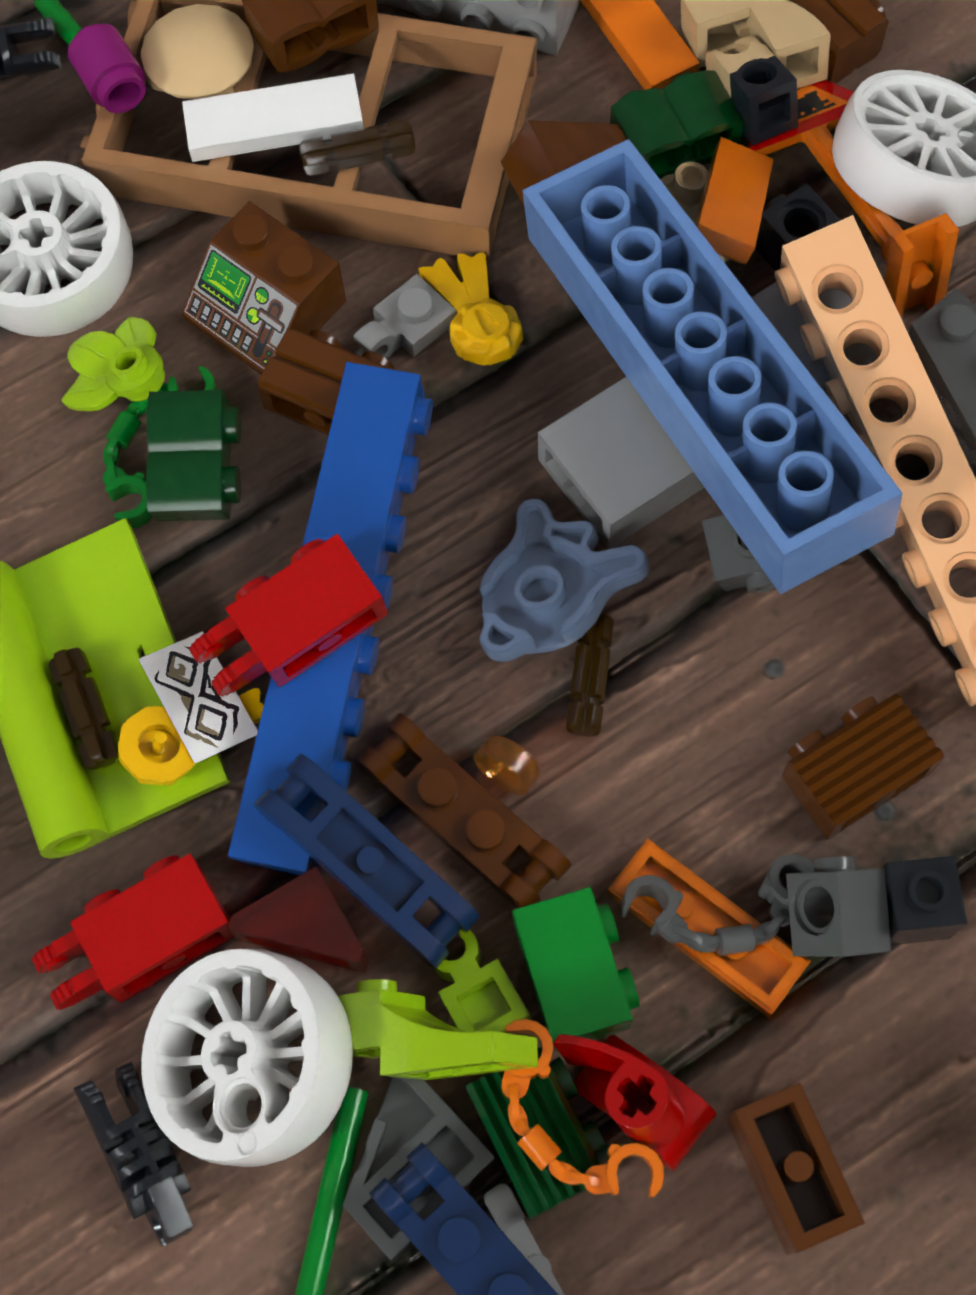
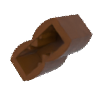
[242,0,379,72]

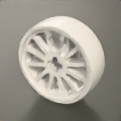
[832,70,976,227]
[0,161,133,337]
[141,948,353,1167]

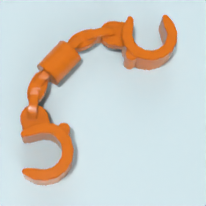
[501,1019,665,1198]

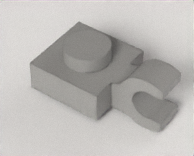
[353,274,457,359]

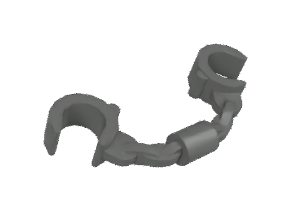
[620,854,814,956]

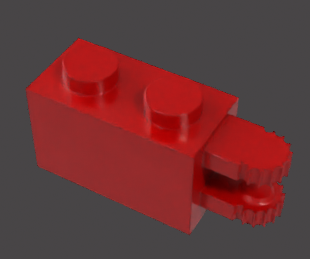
[189,533,389,697]
[31,853,239,1010]

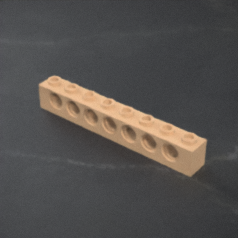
[775,215,976,706]

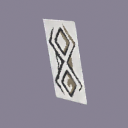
[139,631,258,763]

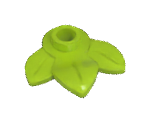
[61,317,165,412]

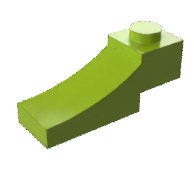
[337,979,538,1080]

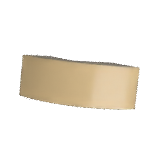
[681,0,831,88]

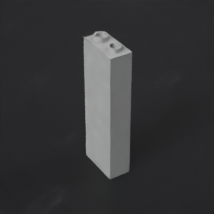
[538,282,909,550]

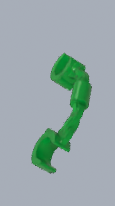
[103,366,218,529]

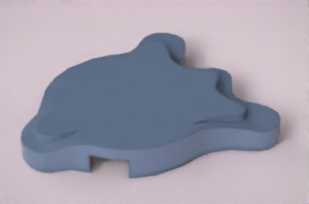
[479,499,650,662]

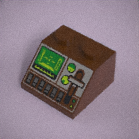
[182,201,346,375]

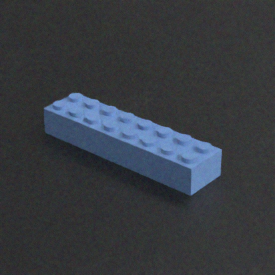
[522,139,903,595]

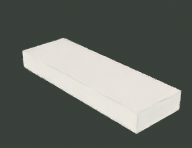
[182,73,364,162]

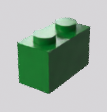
[512,887,640,1052]

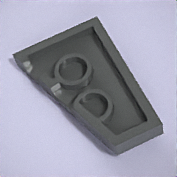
[908,289,976,451]

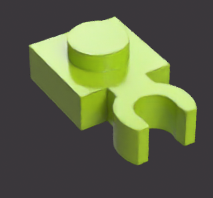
[433,930,532,1033]

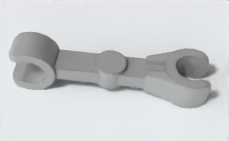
[484,1183,565,1295]

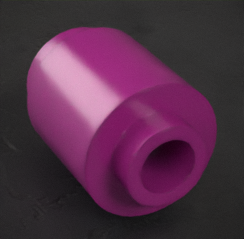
[68,24,146,113]

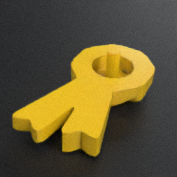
[418,252,523,366]
[118,665,264,786]

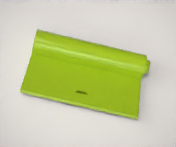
[0,518,231,859]

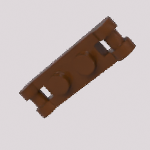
[355,713,572,909]

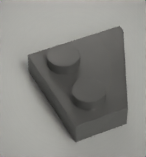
[343,1077,495,1261]

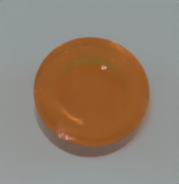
[473,736,540,795]

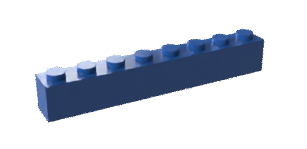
[228,362,433,880]

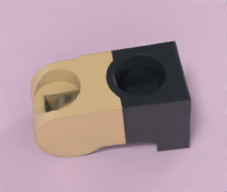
[705,35,798,146]

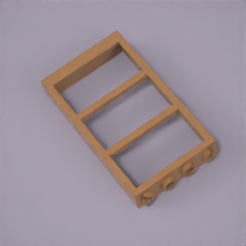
[80,0,537,261]

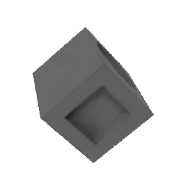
[786,856,891,957]

